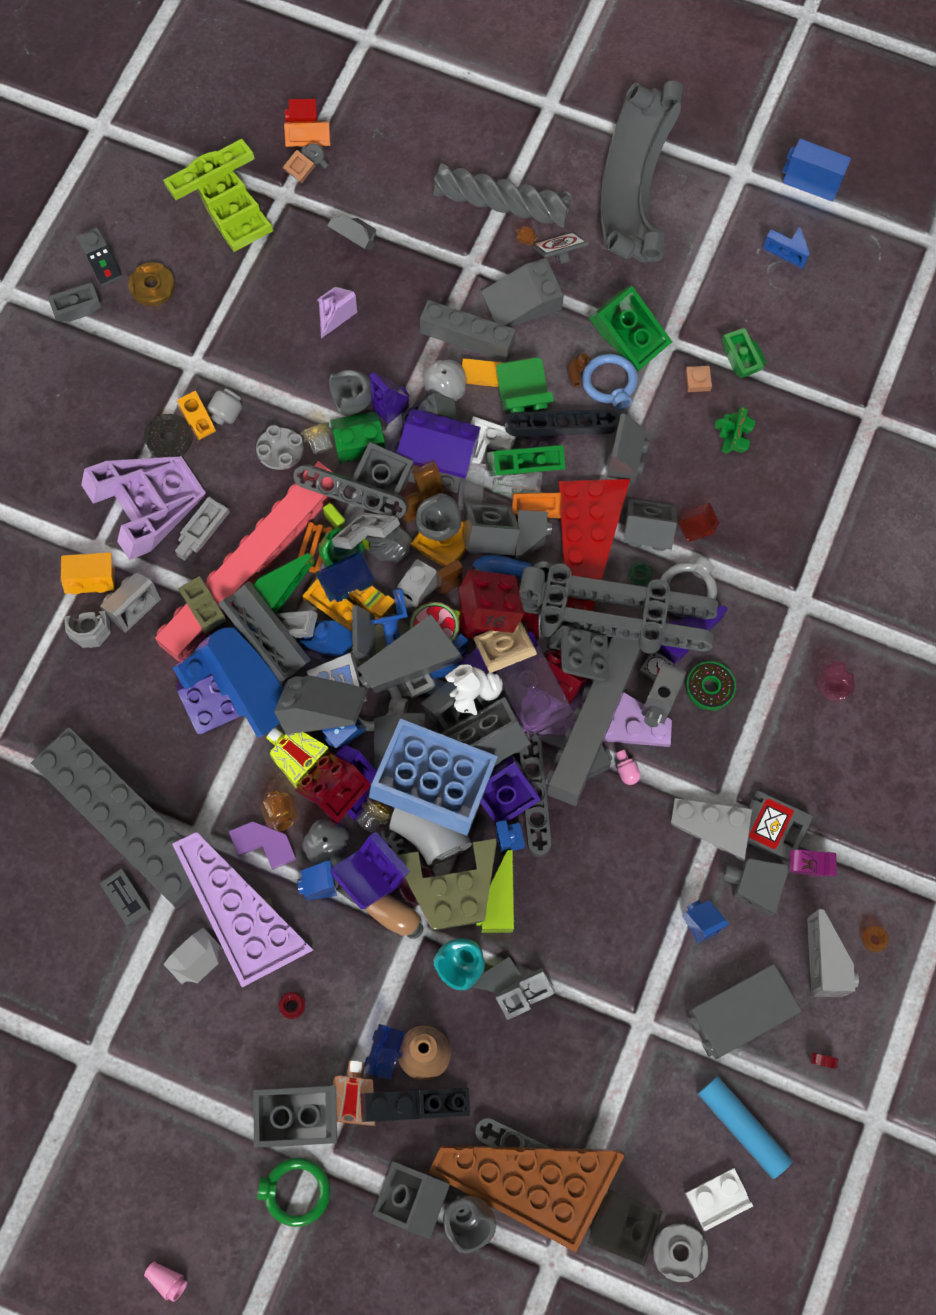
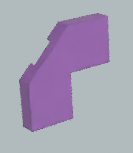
[229,822,296,870]

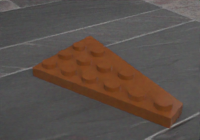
[428,1145,625,1252]

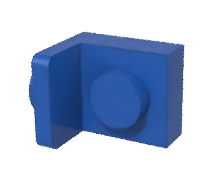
[495,820,525,854]

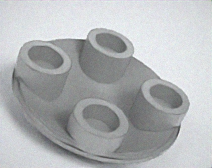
[256,425,304,470]

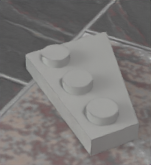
[671,798,752,862]

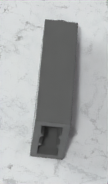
[357,615,463,693]

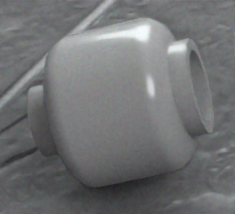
[207,389,243,426]

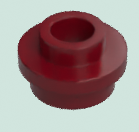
[279,992,306,1019]

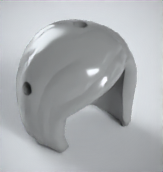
[423,360,467,402]

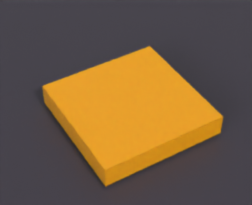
[411,521,466,567]

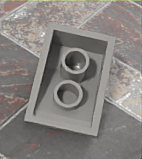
[807,909,859,997]

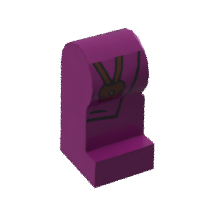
[789,850,837,877]

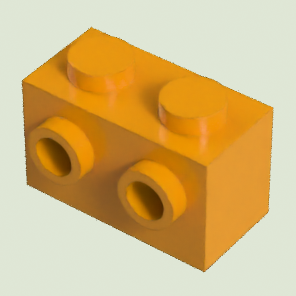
[61,552,115,594]

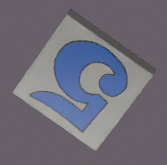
[307,653,367,702]

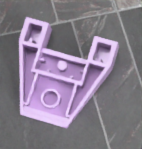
[81,456,206,560]

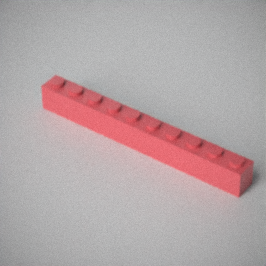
[155,461,334,662]

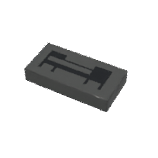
[99,869,150,927]

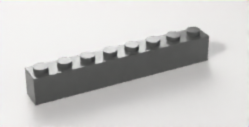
[545,636,642,806]

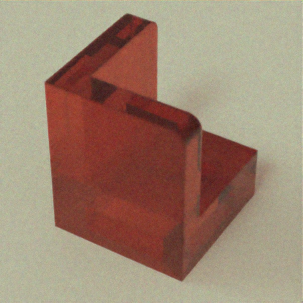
[678,503,720,542]

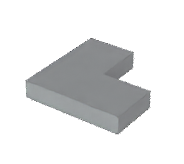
[332,512,400,549]

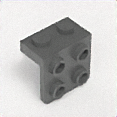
[549,626,609,682]

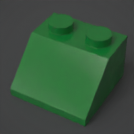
[330,411,385,464]

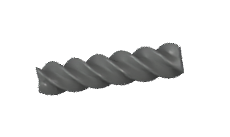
[433,163,572,228]

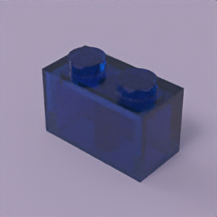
[316,550,375,602]

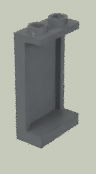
[688,964,802,1060]

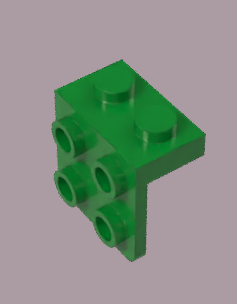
[496,358,554,413]

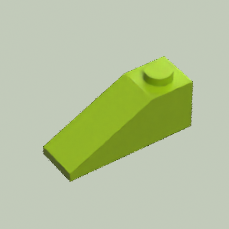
[476,850,514,933]

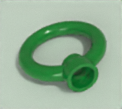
[257,1158,330,1227]

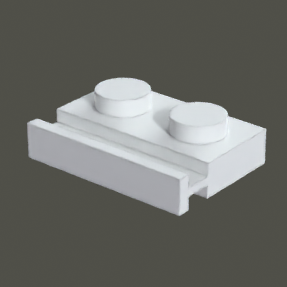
[685,1168,753,1231]

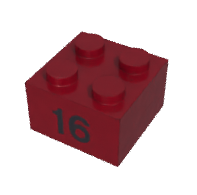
[458,570,525,633]

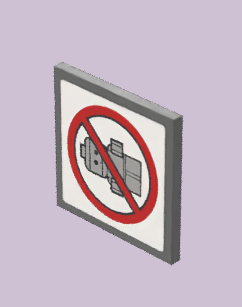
[532,232,589,264]

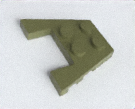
[397,839,496,931]

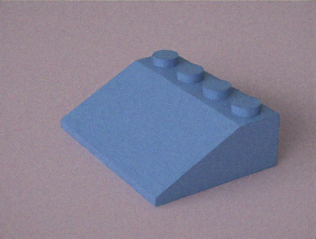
[369,719,498,836]

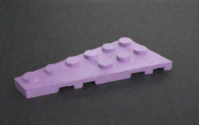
[172,832,313,987]

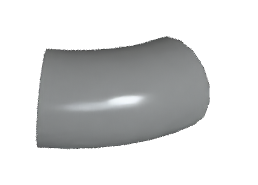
[389,808,472,866]

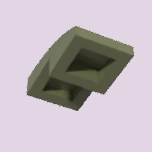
[178,576,226,633]

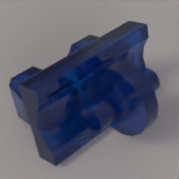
[364,1024,405,1080]

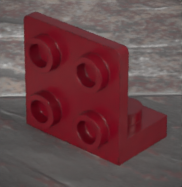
[295,753,371,823]

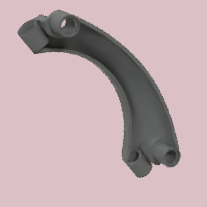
[601,81,684,263]

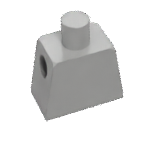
[397,559,437,615]

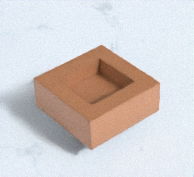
[283,150,315,184]
[685,366,712,392]

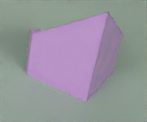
[317,287,357,338]

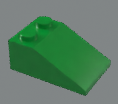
[589,286,672,371]

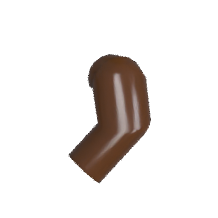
[567,353,590,388]

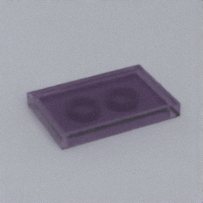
[495,646,575,738]

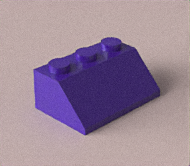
[397,408,481,479]

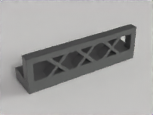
[219,582,311,683]

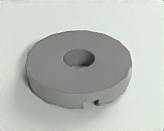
[652,1224,708,1282]

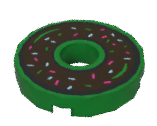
[686,661,736,711]

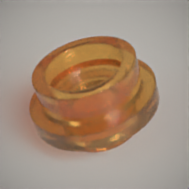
[515,226,538,246]
[862,926,889,952]

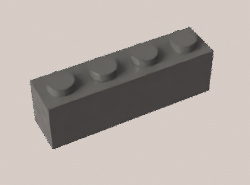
[420,300,516,363]

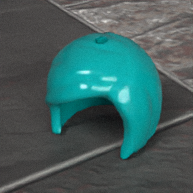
[433,938,485,991]

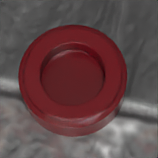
[810,1053,839,1069]

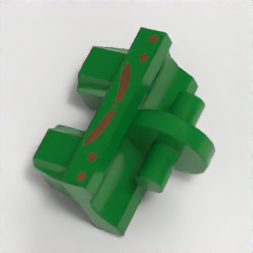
[715,407,755,454]

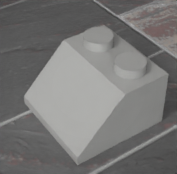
[100,572,161,633]

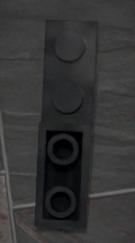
[360,1088,470,1122]

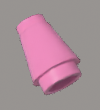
[144,1261,187,1302]

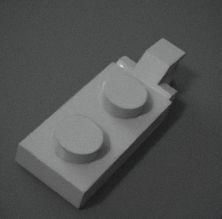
[175,497,230,561]

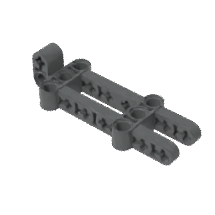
[519,564,718,654]

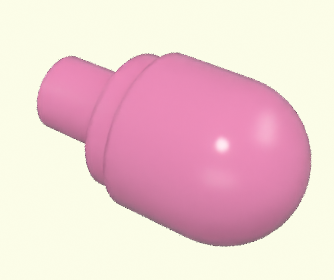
[616,750,641,785]

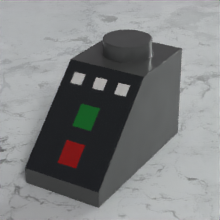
[77,227,122,287]

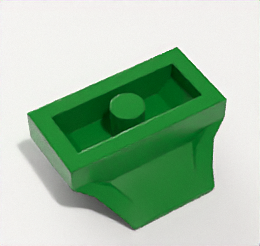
[722,328,767,378]

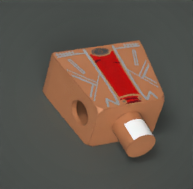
[332,1061,376,1126]

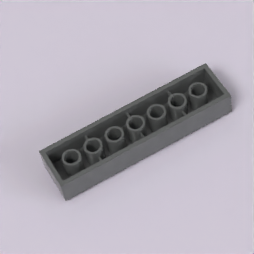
[31,727,195,910]

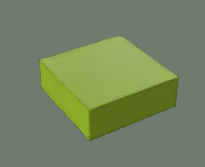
[323,503,346,529]

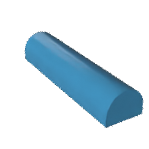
[698,1075,793,1179]

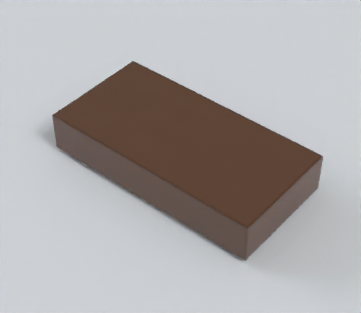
[437,560,463,596]

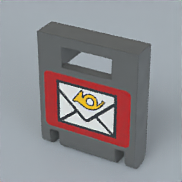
[747,791,813,864]

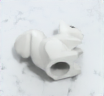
[445,664,503,715]

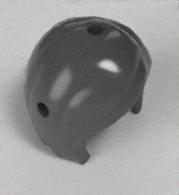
[329,370,372,415]
[415,493,461,541]
[302,819,350,866]
[443,1195,496,1254]

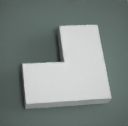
[470,416,516,468]

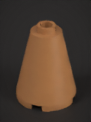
[398,1026,451,1081]

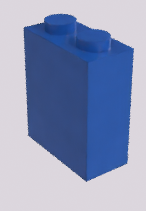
[782,139,851,202]

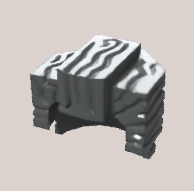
[365,523,412,563]

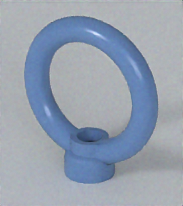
[582,354,638,410]

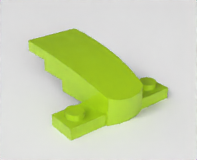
[163,139,273,252]

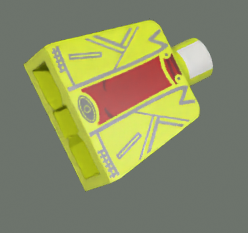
[266,727,330,788]

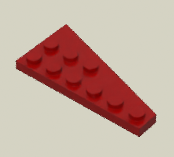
[558,479,630,611]

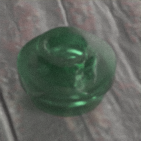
[628,562,652,586]

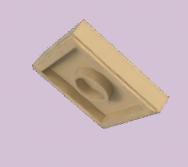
[474,621,537,673]

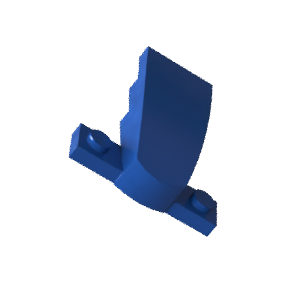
[172,624,284,738]

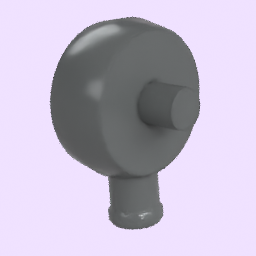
[304,143,329,169]

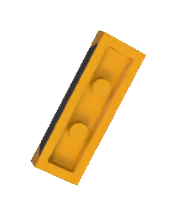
[302,578,355,632]

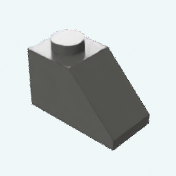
[515,510,552,561]

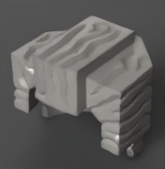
[64,611,111,648]

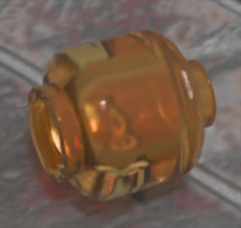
[260,791,297,831]

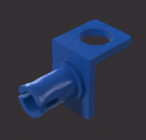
[370,589,408,646]

